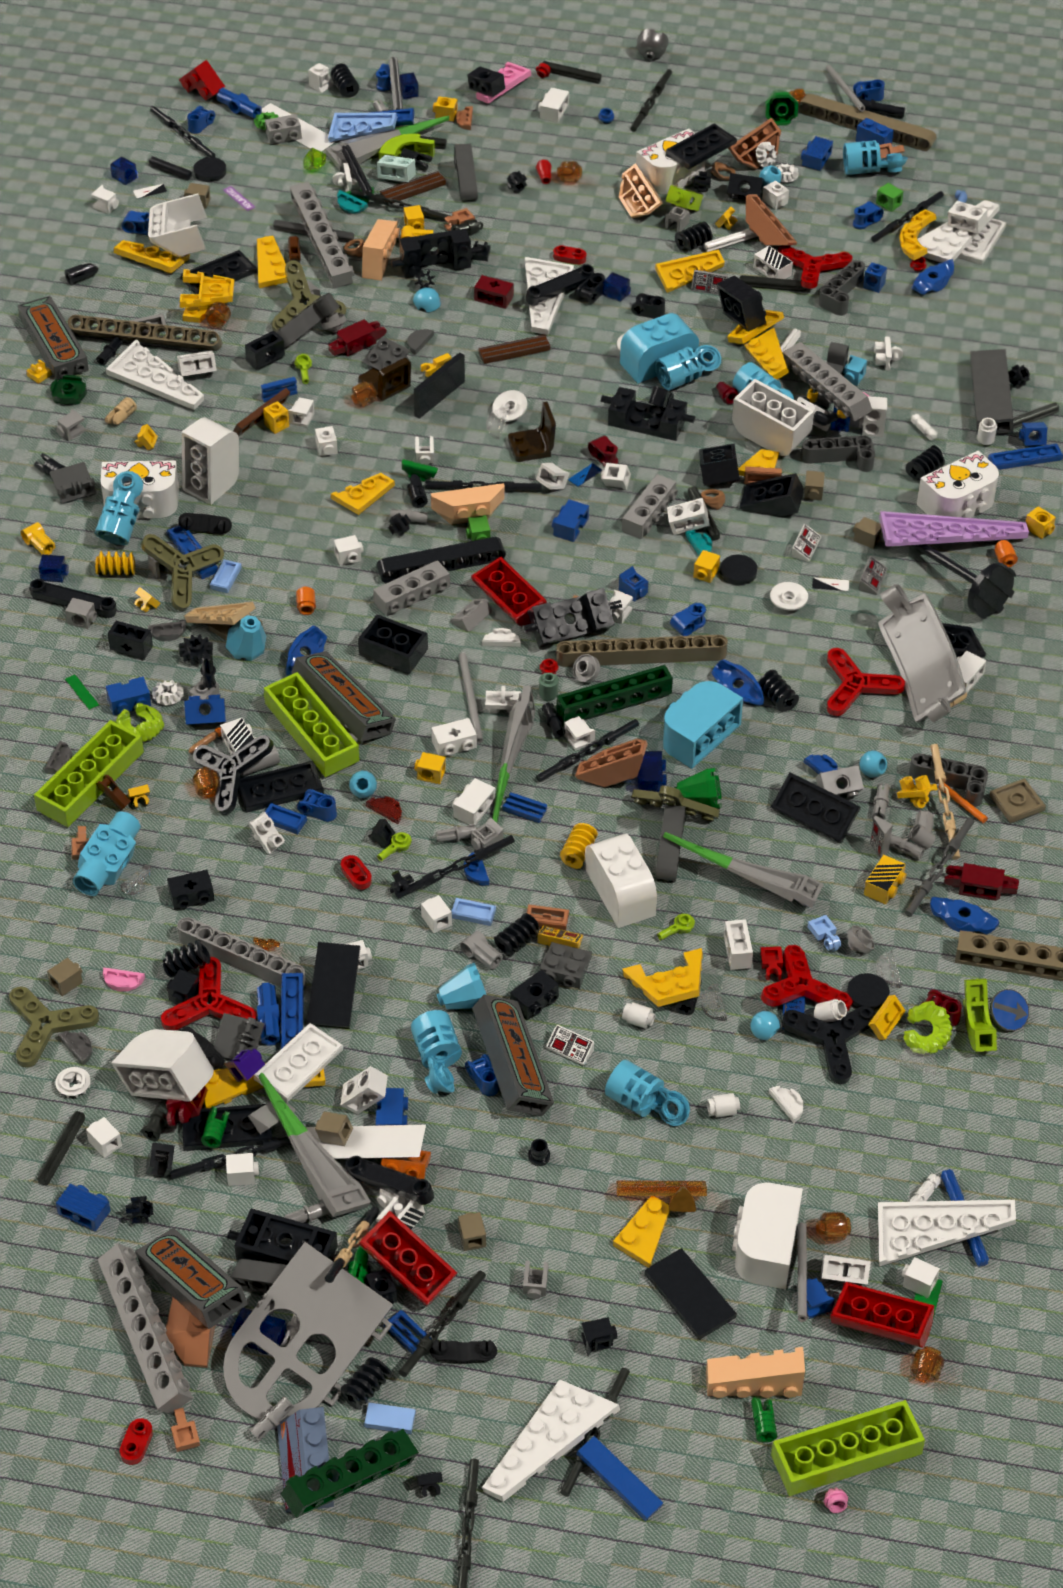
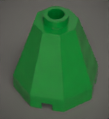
[765,90,798,126]
[674,767,722,808]

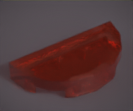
[366,796,402,824]

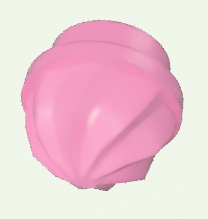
[824,1487,848,1513]

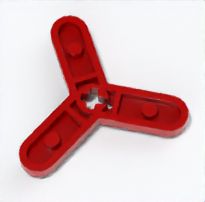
[778,245,853,289]
[827,648,905,716]
[760,945,853,1012]
[161,957,257,1031]

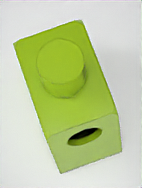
[666,185,704,211]

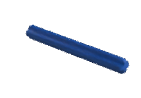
[941,1169,989,1267]

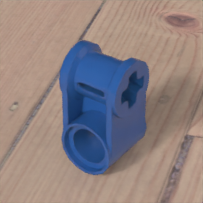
[376,64,391,91]
[853,79,885,101]
[187,106,215,134]
[852,201,884,229]
[121,211,150,235]
[670,603,706,636]
[297,789,337,822]
[465,1054,499,1096]

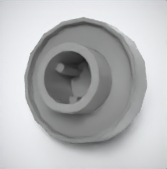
[321,312,347,333]
[573,654,600,683]
[847,925,875,954]

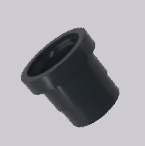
[528,1139,550,1166]

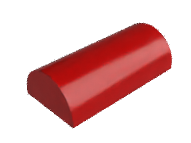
[471,557,547,627]
[359,1211,457,1307]
[830,1282,934,1348]

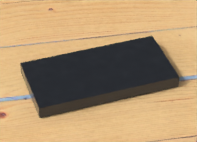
[666,123,737,170]
[181,250,257,294]
[414,353,465,419]
[238,761,324,813]
[771,772,861,843]
[307,942,361,1029]
[182,1103,272,1151]
[644,1248,737,1340]

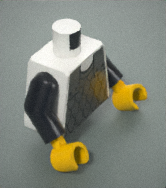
[796,389,847,432]

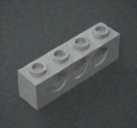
[622,474,678,539]
[373,560,450,616]

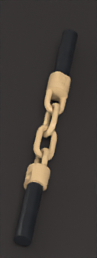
[325,1207,380,1283]

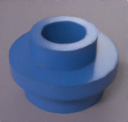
[598,108,614,123]

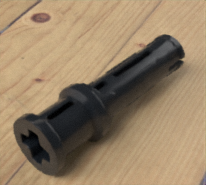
[858,97,905,118]

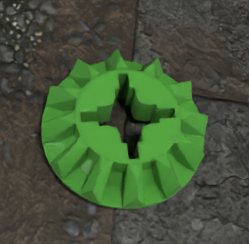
[254,111,279,130]

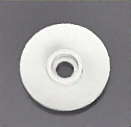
[493,390,528,422]
[770,582,808,610]

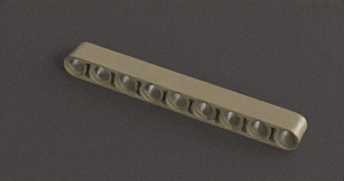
[798,94,937,151]
[68,315,223,351]
[556,635,728,667]

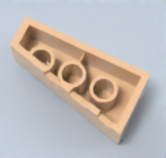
[362,219,400,281]
[706,1347,805,1398]

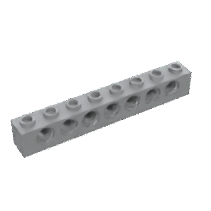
[290,181,354,289]
[783,342,873,421]
[97,1243,193,1415]

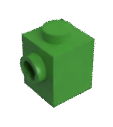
[466,515,491,541]

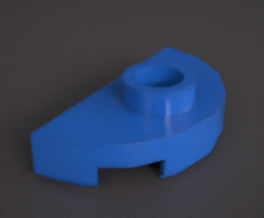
[803,754,838,782]
[464,852,489,886]

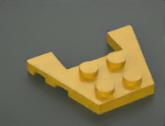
[179,269,234,308]
[622,948,703,1007]

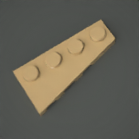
[184,602,256,625]

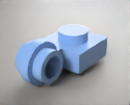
[808,915,841,952]

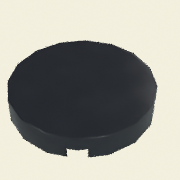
[194,157,226,182]
[720,554,758,585]
[847,973,890,1010]

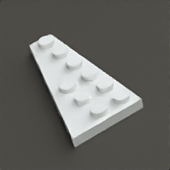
[917,200,999,263]
[525,257,574,335]
[878,1200,1016,1266]
[482,1380,620,1502]

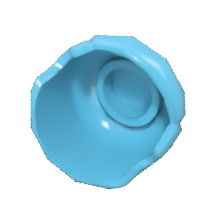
[413,288,441,312]

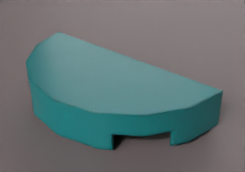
[337,190,368,214]
[685,530,712,556]

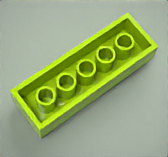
[264,672,360,777]
[34,720,144,827]
[771,1400,925,1496]

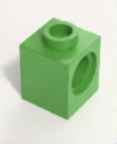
[876,183,904,212]

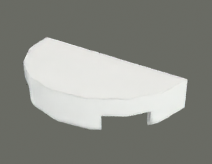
[482,628,521,647]
[769,1086,803,1123]

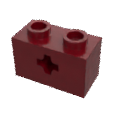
[474,275,514,309]

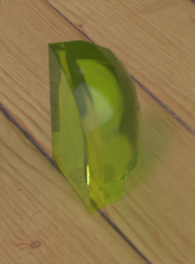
[303,148,326,171]

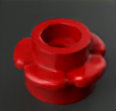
[535,63,551,78]
[910,257,927,272]
[540,659,559,674]

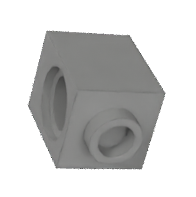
[65,598,97,629]

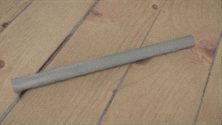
[826,65,865,112]
[459,653,483,743]
[797,1222,807,1322]

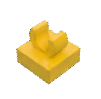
[715,206,738,230]
[26,359,52,384]
[134,424,158,450]
[134,587,160,613]
[127,784,150,808]

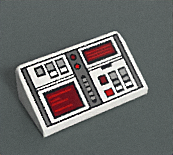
[792,524,821,562]
[546,1025,594,1066]

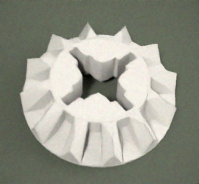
[756,142,778,168]
[775,163,799,182]
[152,680,184,705]
[55,1067,91,1098]

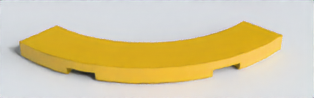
[899,209,936,260]

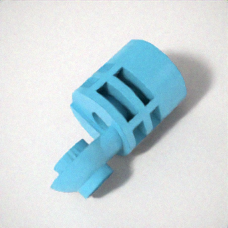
[843,140,908,175]
[654,345,722,391]
[732,362,794,400]
[95,471,143,545]
[411,1010,462,1094]
[605,1059,690,1126]

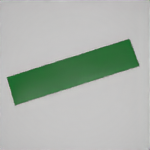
[65,674,99,710]

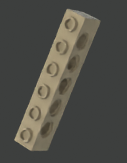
[955,930,1063,981]

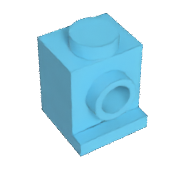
[843,355,867,386]

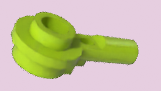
[294,354,312,384]
[377,832,412,862]
[657,914,695,940]

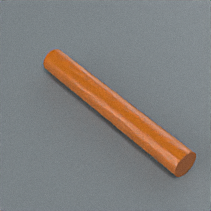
[939,783,988,823]

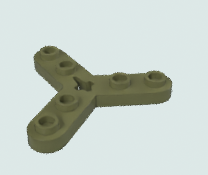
[272,260,346,332]
[141,534,224,611]
[631,786,720,821]
[9,986,99,1068]

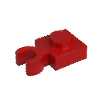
[760,946,783,981]

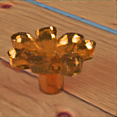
[253,937,280,951]

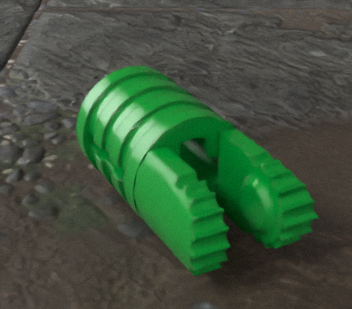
[201,1106,230,1148]
[347,1247,369,1284]
[751,1397,778,1443]

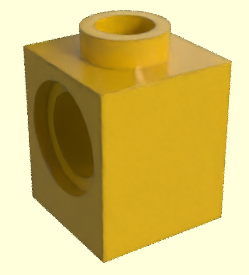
[433,96,458,122]
[403,205,424,230]
[263,401,289,434]
[1026,506,1056,539]
[693,550,720,583]
[414,752,446,784]

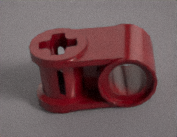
[588,435,618,467]
[920,989,962,1026]

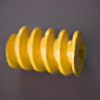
[95,551,135,576]
[560,823,598,869]

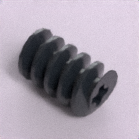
[330,63,359,97]
[675,221,713,251]
[905,445,945,481]
[759,669,799,712]
[494,913,539,957]
[163,939,211,978]
[341,1357,393,1410]

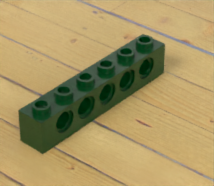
[556,665,673,725]
[281,1429,419,1518]

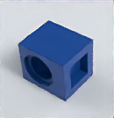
[863,262,887,293]
[1019,422,1048,446]

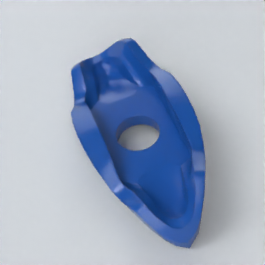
[911,259,954,295]
[286,625,327,676]
[712,659,764,706]
[930,897,999,934]

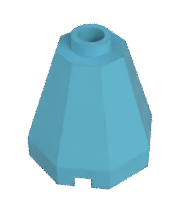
[226,615,266,661]
[436,963,486,1009]

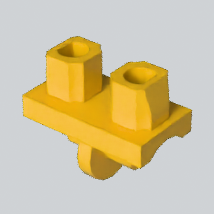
[897,775,938,808]

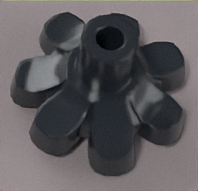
[389,870,415,893]

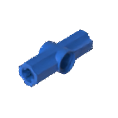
[216,88,262,119]
[257,983,280,1046]

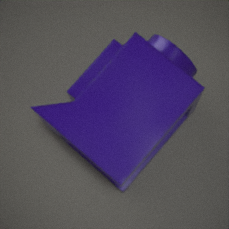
[224,1049,265,1082]

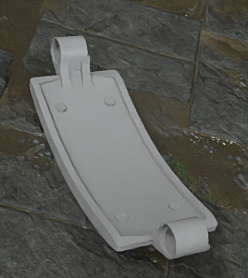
[878,584,966,723]

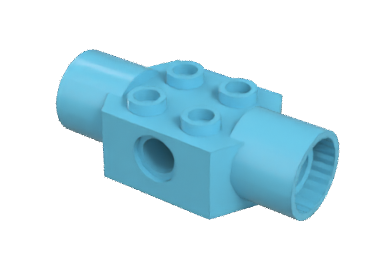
[73,811,141,896]

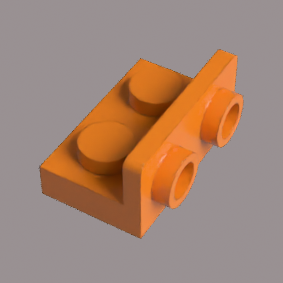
[381,1150,431,1179]

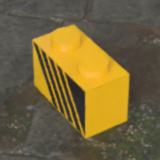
[864,854,907,904]

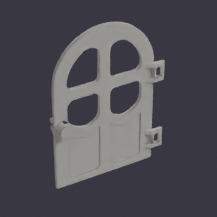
[223,1242,393,1423]

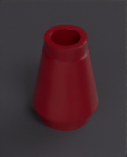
[716,382,738,404]

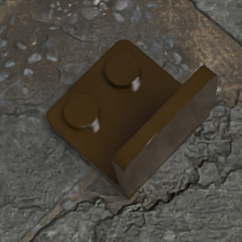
[358,357,411,401]
[508,401,556,462]

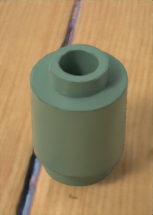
[539,673,559,702]

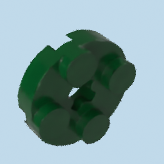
[50,375,87,405]

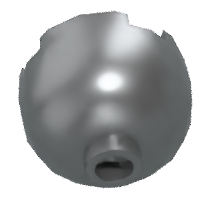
[637,29,669,60]

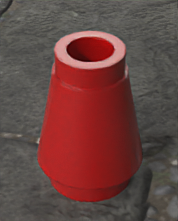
[536,159,552,184]

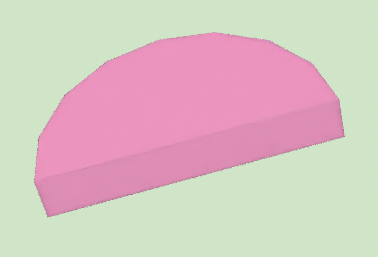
[103,967,145,992]

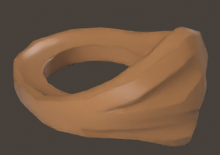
[711,162,736,181]
[344,239,365,257]
[701,489,725,510]

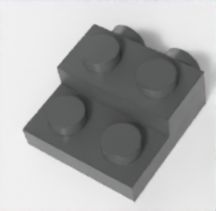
[540,942,592,989]

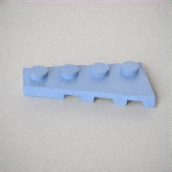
[328,113,398,142]

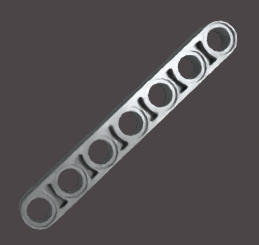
[177,917,306,989]

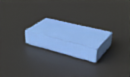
[210,559,242,593]
[451,898,496,926]
[364,1403,416,1434]

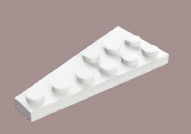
[106,339,204,410]

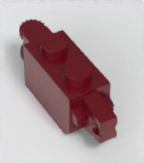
[328,319,387,357]
[944,863,1019,901]
[166,1086,208,1126]

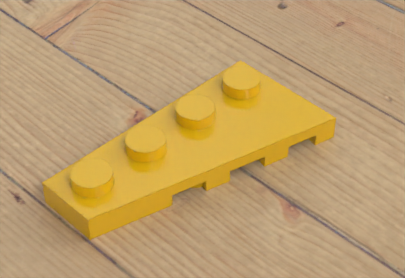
[257,235,288,288]
[114,240,190,273]
[655,250,725,293]
[744,327,789,380]

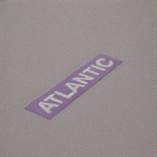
[223,186,255,211]

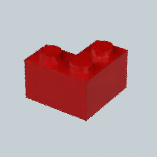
[179,59,226,101]

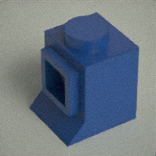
[619,566,648,602]
[797,1278,835,1319]

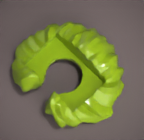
[115,703,164,742]
[903,1001,953,1054]

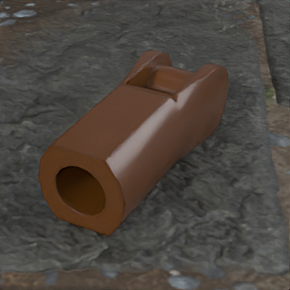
[288,236,301,261]
[97,775,131,810]

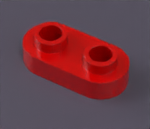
[553,245,587,265]
[341,855,372,890]
[120,1418,153,1465]

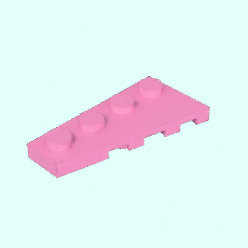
[476,62,531,103]

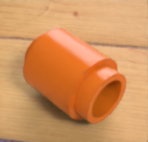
[994,540,1018,567]
[296,586,316,615]

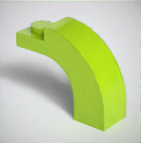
[379,134,435,160]
[963,978,997,1052]

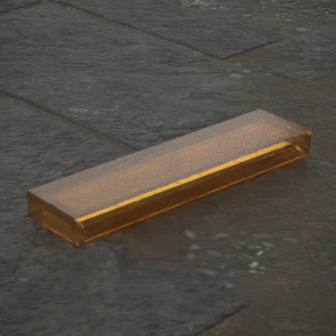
[616,1180,707,1196]

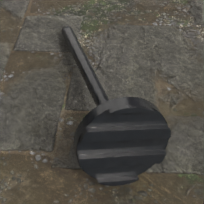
[911,544,1016,619]

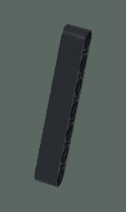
[376,537,506,583]

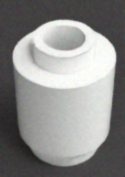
[977,418,997,445]
[814,999,847,1023]
[622,1002,655,1029]
[707,1093,740,1118]

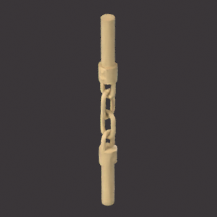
[930,744,960,860]

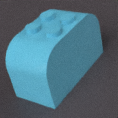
[620,313,699,384]
[663,681,743,769]

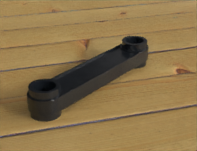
[526,264,594,306]
[29,579,117,618]
[345,1156,434,1205]

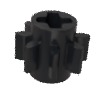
[506,171,527,193]
[694,171,711,192]
[415,270,435,289]
[1008,364,1030,387]
[387,513,411,536]
[125,1196,154,1224]

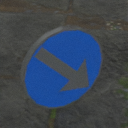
[990,989,1029,1031]

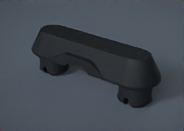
[178,513,232,533]
[178,1027,225,1070]
[430,1340,497,1363]

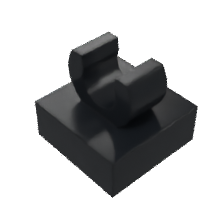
[471,240,491,261]
[368,819,395,848]
[416,1471,443,1497]

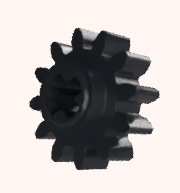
[179,634,213,665]

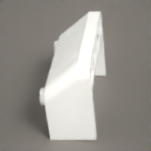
[148,193,207,257]

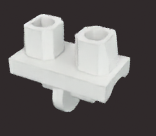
[332,163,360,192]
[874,337,903,371]
[485,686,521,714]
[248,812,285,854]

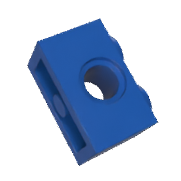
[184,694,226,724]

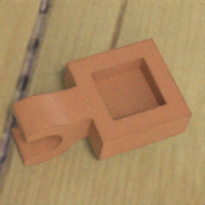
[879,143,905,158]
[444,208,475,231]
[71,826,90,860]
[171,1408,200,1452]

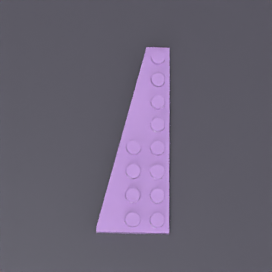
[879,511,1029,546]

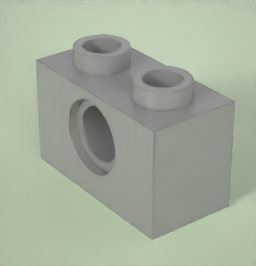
[816,765,864,798]

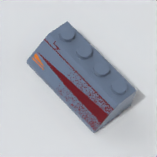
[277,1407,334,1513]

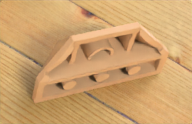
[619,163,664,219]
[431,483,505,525]

